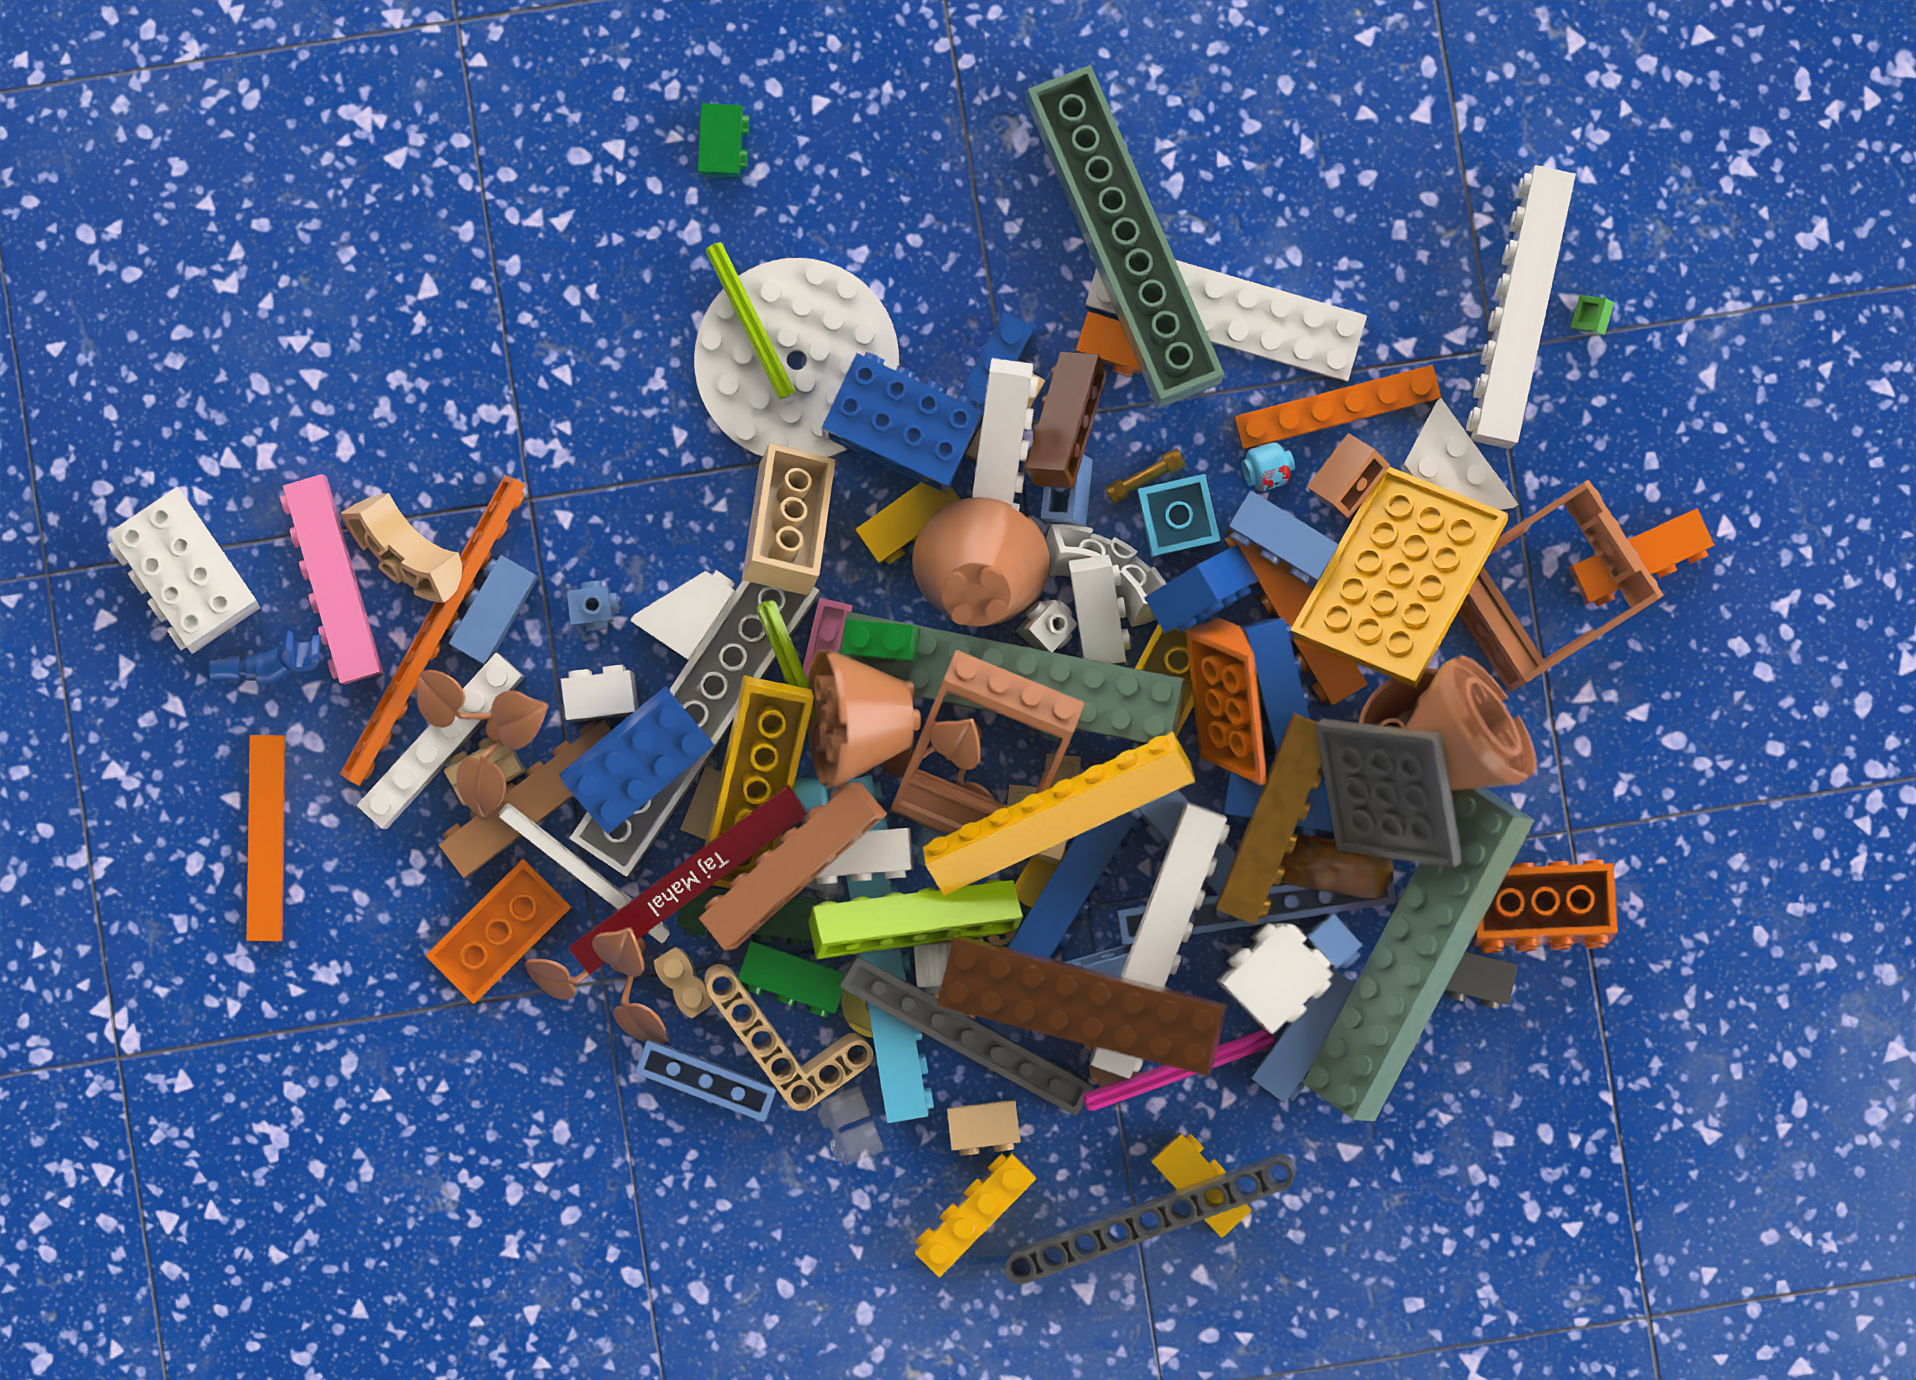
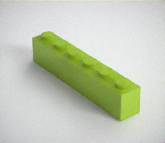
[808,879,1023,959]

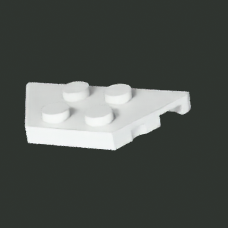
[1403,398,1519,510]

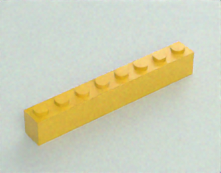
[923,732,1195,896]

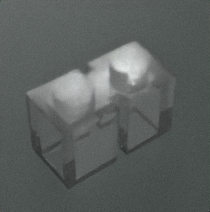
[817,1085,884,1166]

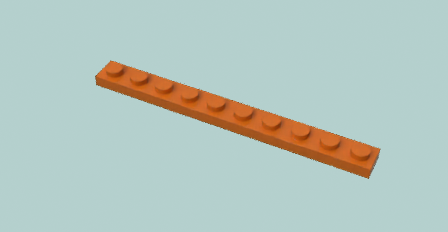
[340,475,525,786]

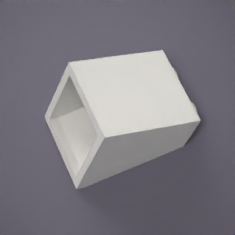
[630,570,735,660]

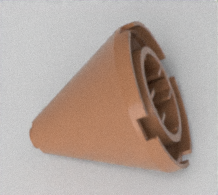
[1405,656,1536,791]

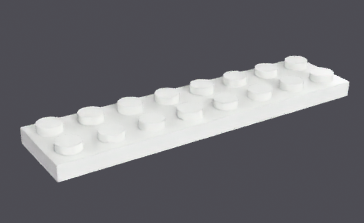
[1085,260,1367,382]

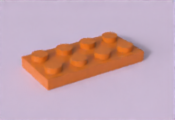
[425,859,572,1004]

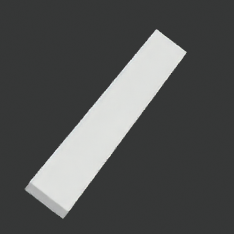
[499,803,670,944]

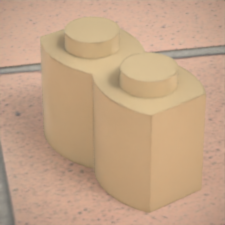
[654,947,714,1018]

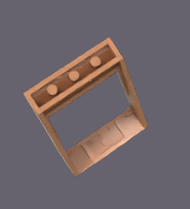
[1458,479,1664,693]
[889,650,1085,864]

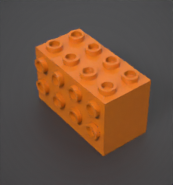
[1472,860,1618,953]

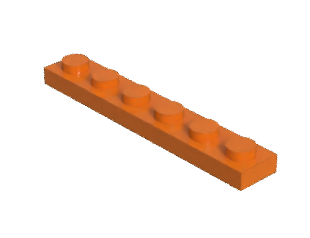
[1234,365,1442,450]

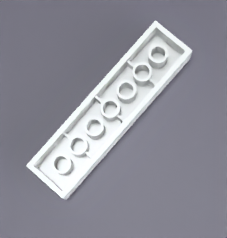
[1466,165,1576,449]

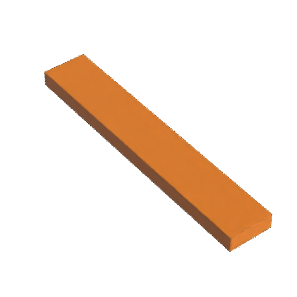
[246,735,286,941]

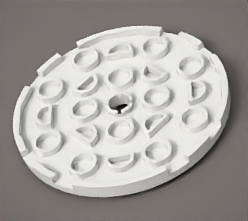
[694,258,899,458]

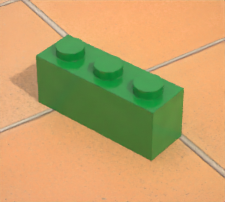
[738,941,845,1018]

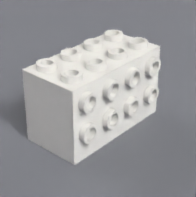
[108,487,260,654]
[1216,923,1333,1034]

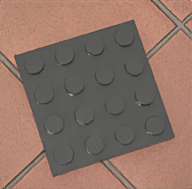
[1315,719,1462,867]

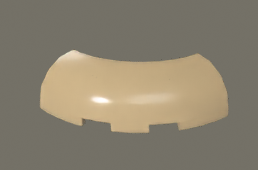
[340,493,462,603]

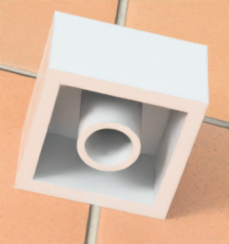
[561,665,639,723]

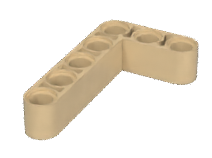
[704,964,873,1111]

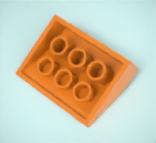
[1186,618,1267,785]

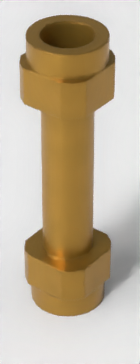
[1105,448,1186,505]

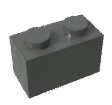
[1445,952,1518,1010]

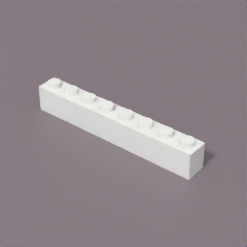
[1089,801,1230,1079]

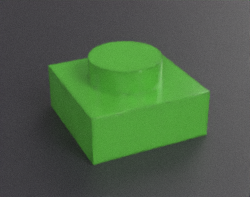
[1570,295,1614,335]

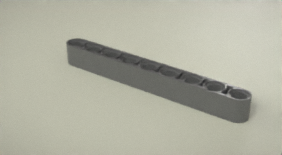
[1005,1154,1296,1285]

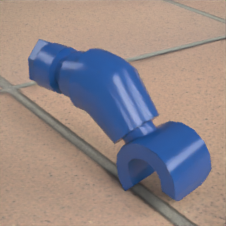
[209,630,321,685]

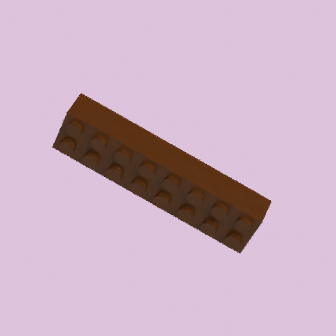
[937,935,1228,1076]

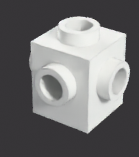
[1016,600,1078,652]

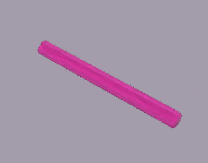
[1082,1029,1274,1111]

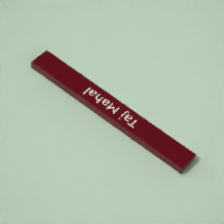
[568,785,809,975]

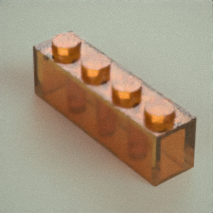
[1280,833,1394,899]

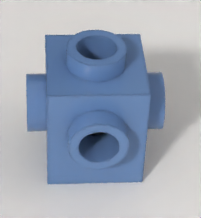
[567,581,619,631]

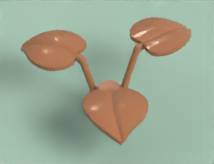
[417,670,548,818]
[879,718,995,800]
[524,928,670,1043]

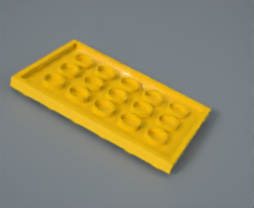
[1290,467,1508,688]

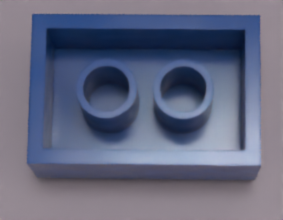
[1144,544,1259,633]

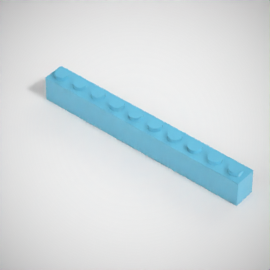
[832,775,934,1123]

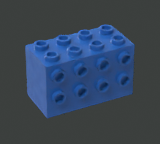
[821,352,983,494]

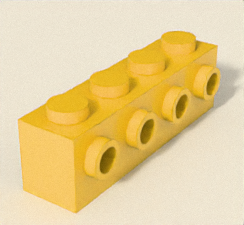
[915,1152,1036,1277]

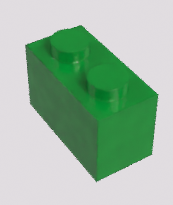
[698,103,750,178]
[842,619,920,663]

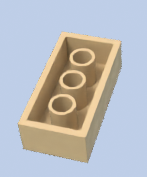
[742,443,836,596]

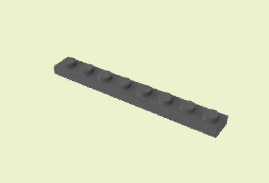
[839,954,1093,1116]

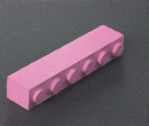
[280,474,384,685]

